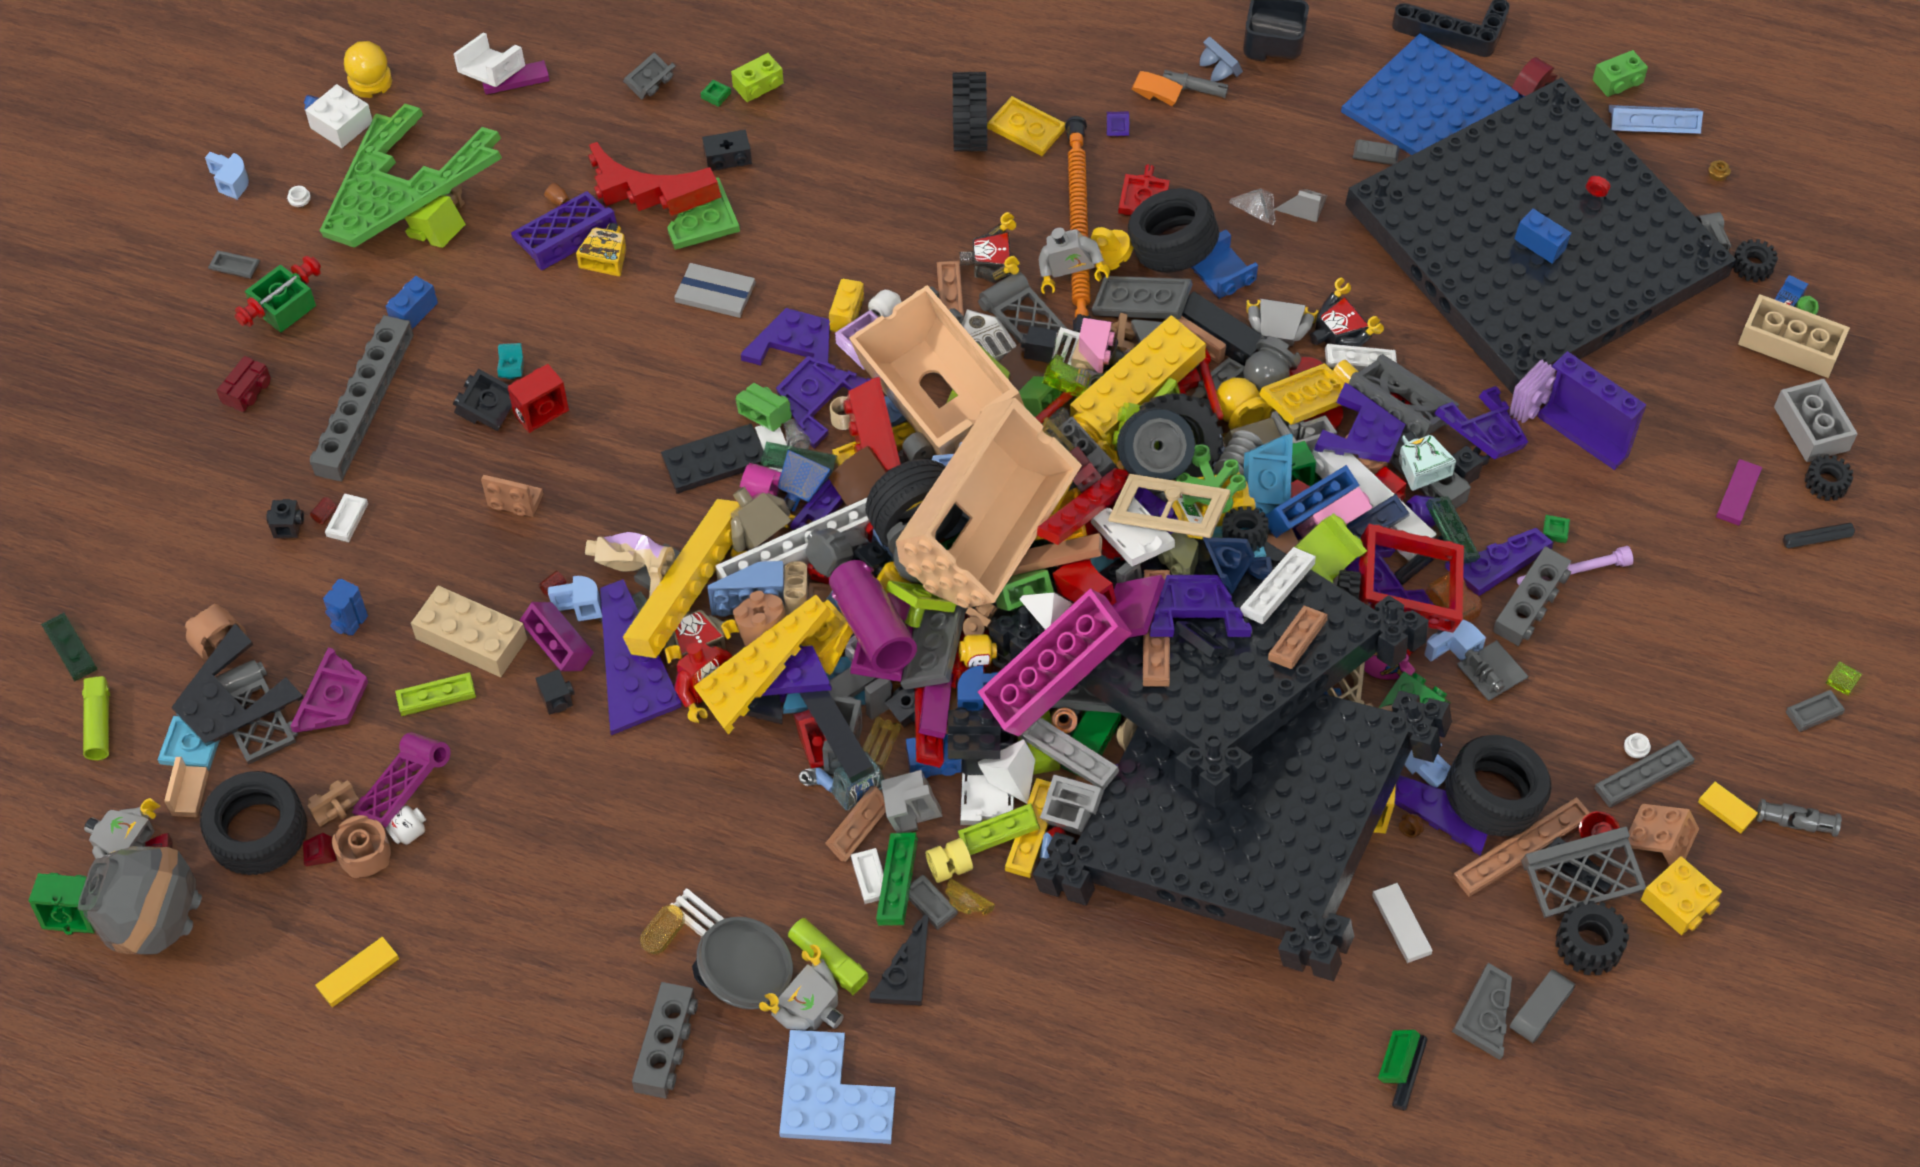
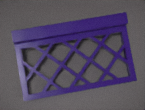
[511,191,617,271]

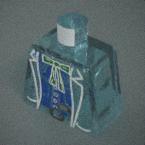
[831,751,885,811]

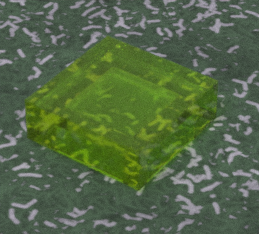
[1826,661,1862,696]

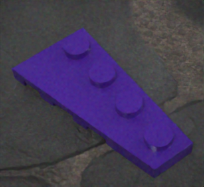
[1445,528,1553,597]

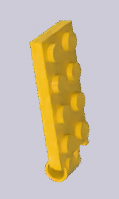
[1259,359,1359,425]

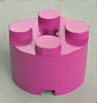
[739,463,782,497]

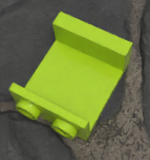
[1287,513,1367,583]

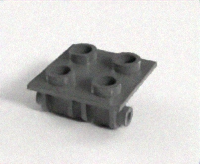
[1457,640,1529,701]

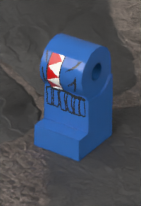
[1774,275,1808,307]

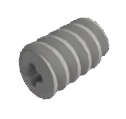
[1214,430,1263,475]

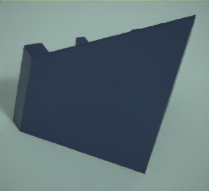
[1203,537,1255,594]

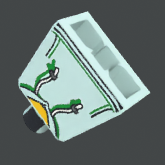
[1399,432,1456,491]

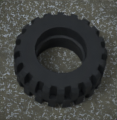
[1134,393,1224,480]

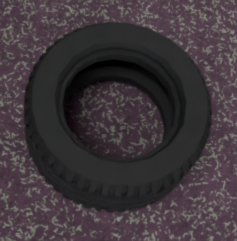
[1127,188,1219,273]
[865,459,963,547]
[1445,735,1552,836]
[200,771,307,875]

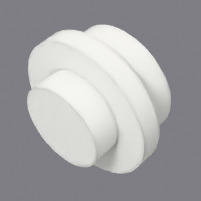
[287,186,311,207]
[1624,733,1651,758]

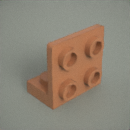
[481,475,543,517]
[1628,804,1699,866]

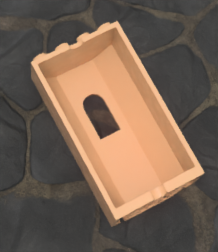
[849,285,1025,455]
[896,398,1082,608]

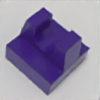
[1106,111,1129,136]

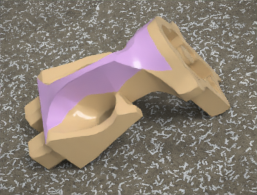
[585,532,675,598]

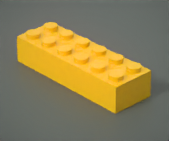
[1070,315,1206,440]

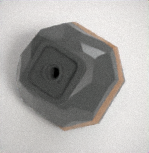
[78,846,202,954]

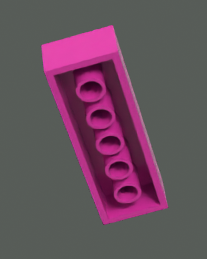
[978,588,1132,736]

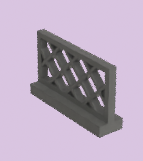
[1521,826,1646,918]

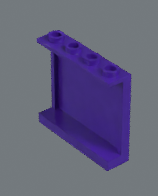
[1538,351,1646,470]

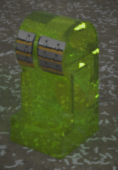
[1042,354,1091,397]

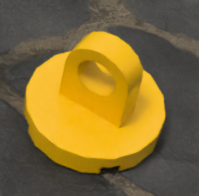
[1091,227,1133,270]

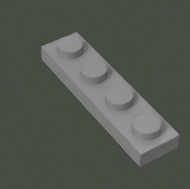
[1021,718,1119,790]

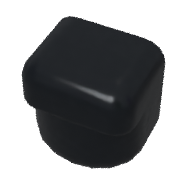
[1243,0,1309,61]

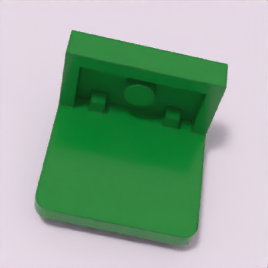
[1379,671,1451,708]

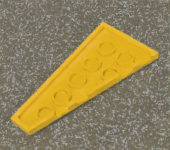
[693,595,831,735]

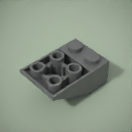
[1050,417,1119,493]

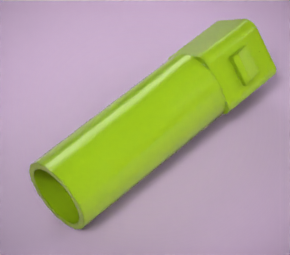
[82,676,110,761]
[788,918,868,995]

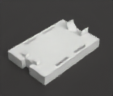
[1091,498,1175,567]
[961,773,1014,825]

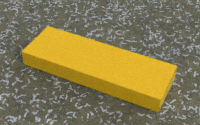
[315,937,399,1008]

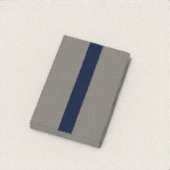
[674,263,755,318]

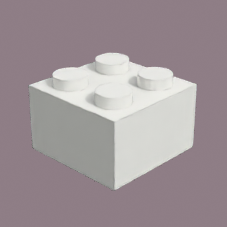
[305,84,372,148]

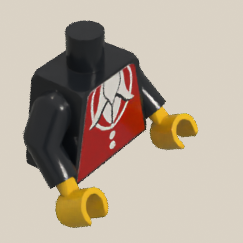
[1310,278,1384,347]

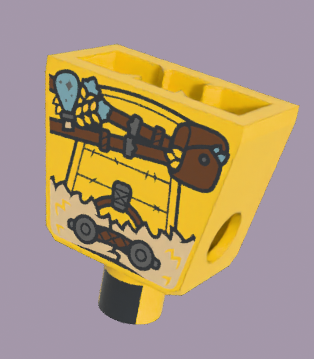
[576,223,626,277]

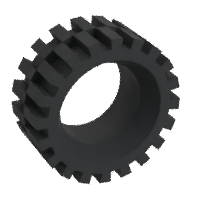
[953,72,987,151]

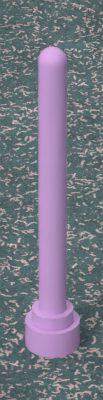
[1517,546,1633,585]

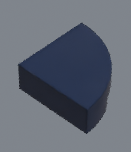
[1247,557,1273,580]

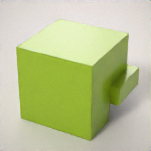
[405,195,466,248]

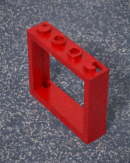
[1358,524,1464,633]

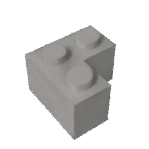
[1271,411,1337,453]

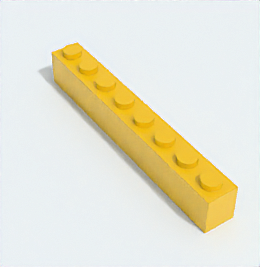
[623,499,740,658]

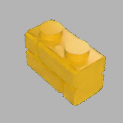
[829,279,864,332]

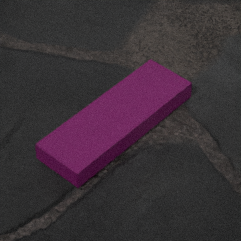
[482,60,550,95]
[1716,459,1762,526]
[918,674,952,739]

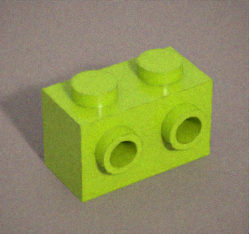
[731,53,784,102]

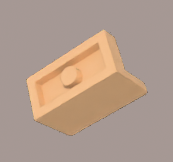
[165,757,209,818]

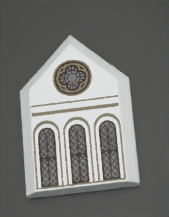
[961,310,1017,361]

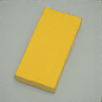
[1698,782,1758,834]

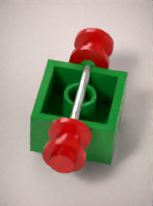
[235,256,321,333]

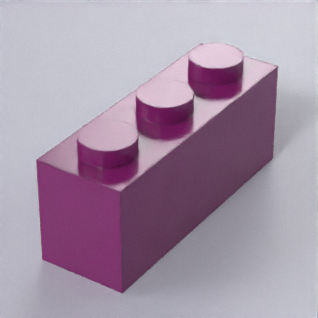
[519,602,594,671]

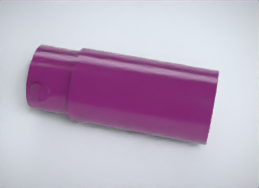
[829,560,917,673]

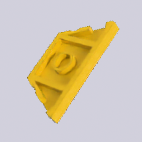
[801,600,853,675]

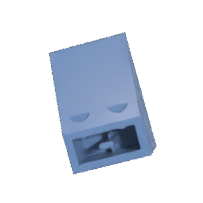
[708,561,784,617]

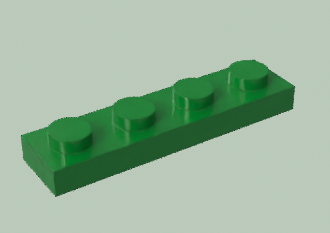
[876,833,918,926]

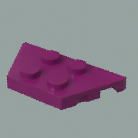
[290,647,368,732]

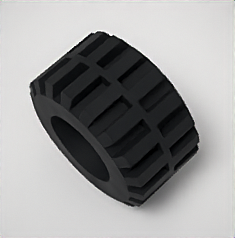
[1555,900,1629,976]

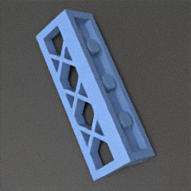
[1608,105,1703,134]

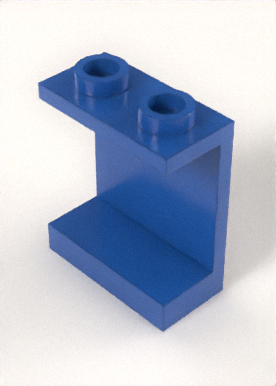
[1191,230,1258,299]

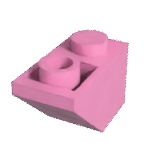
[1079,318,1115,373]

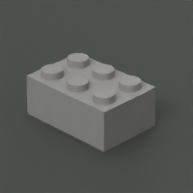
[1774,379,1858,462]

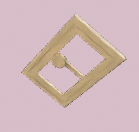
[1108,474,1230,538]

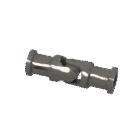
[1756,798,1842,837]

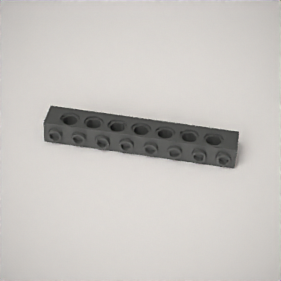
[310,315,414,482]

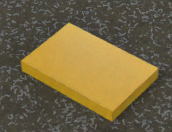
[987,96,1066,156]

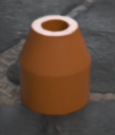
[544,183,569,206]

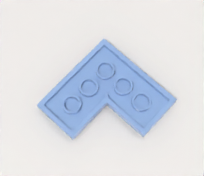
[779,1030,895,1144]

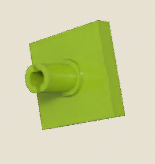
[886,580,956,628]

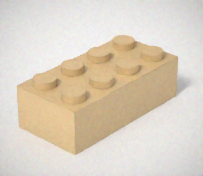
[1738,294,1850,378]
[411,585,527,677]

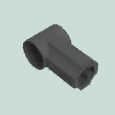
[1696,212,1731,251]

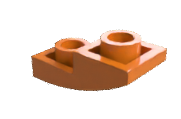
[1131,71,1183,106]

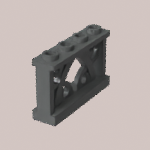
[1348,354,1459,439]

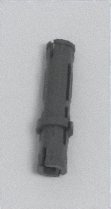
[1163,69,1229,98]

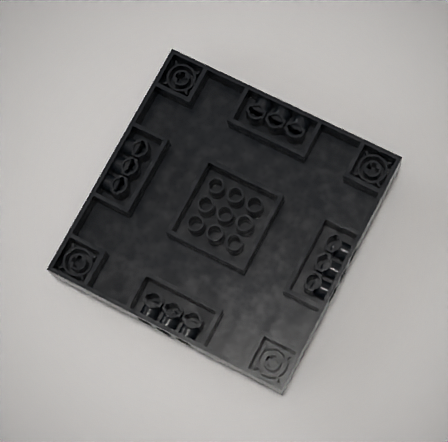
[1345,78,1736,394]

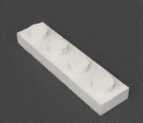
[1241,547,1316,624]

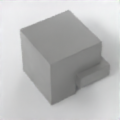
[881,770,942,833]
[1040,775,1104,835]

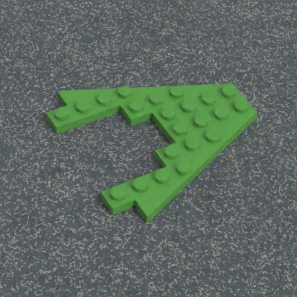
[320,104,502,248]

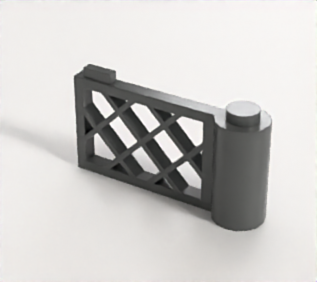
[978,272,1068,345]
[215,659,298,765]

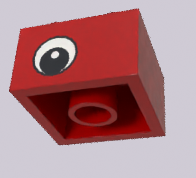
[507,364,569,433]

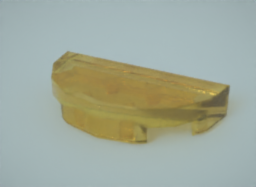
[945,879,995,915]

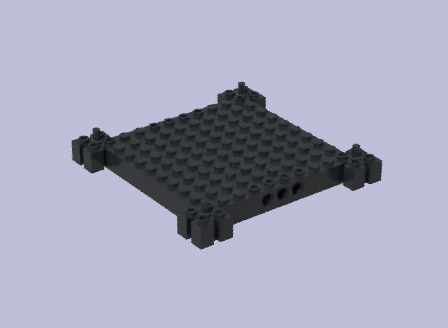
[989,538,1428,808]
[1033,690,1452,982]

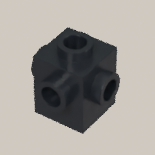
[266,499,304,538]
[851,540,892,578]
[886,686,915,728]

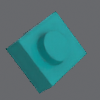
[497,343,524,379]

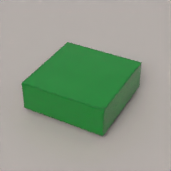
[700,80,731,107]
[1542,515,1570,543]

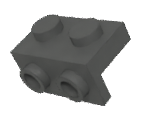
[623,52,675,100]

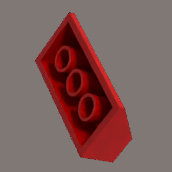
[844,377,900,472]

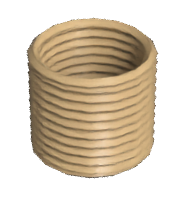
[830,396,851,430]

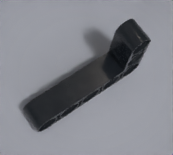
[1392,0,1510,57]

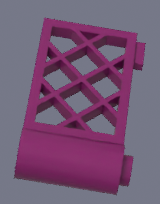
[352,732,451,828]

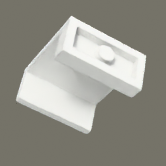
[454,33,525,87]

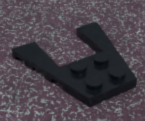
[171,624,303,746]

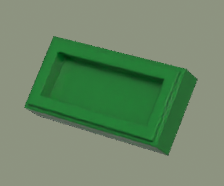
[1378,1030,1420,1083]

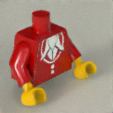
[674,643,733,723]

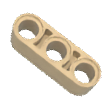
[784,561,808,615]

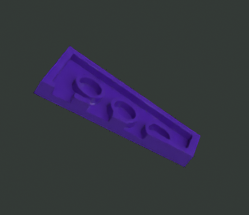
[1395,775,1488,856]

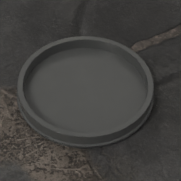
[697,917,793,1009]

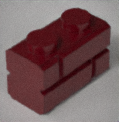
[216,356,271,412]

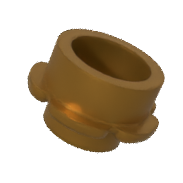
[1708,160,1731,181]

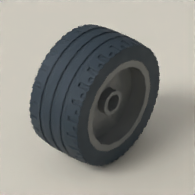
[1117,408,1195,480]

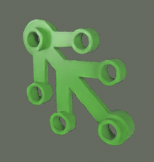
[1175,444,1246,513]

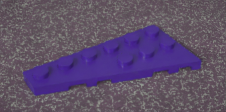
[600,579,682,735]

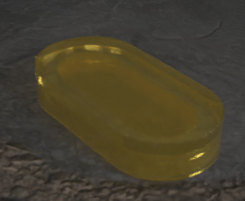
[640,905,685,954]

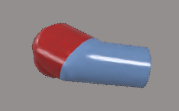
[1039,826,1066,858]

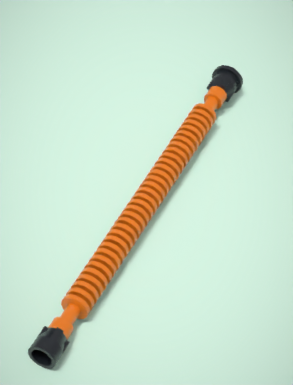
[1065,116,1091,333]

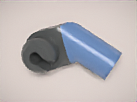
[799,768,838,792]

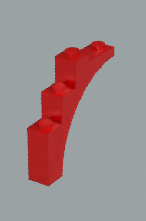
[588,142,721,216]
[1053,500,1117,606]

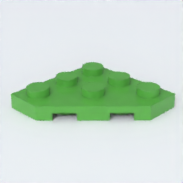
[667,177,740,250]

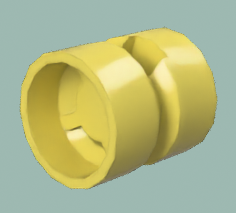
[925,838,973,883]

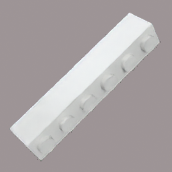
[1312,449,1437,561]

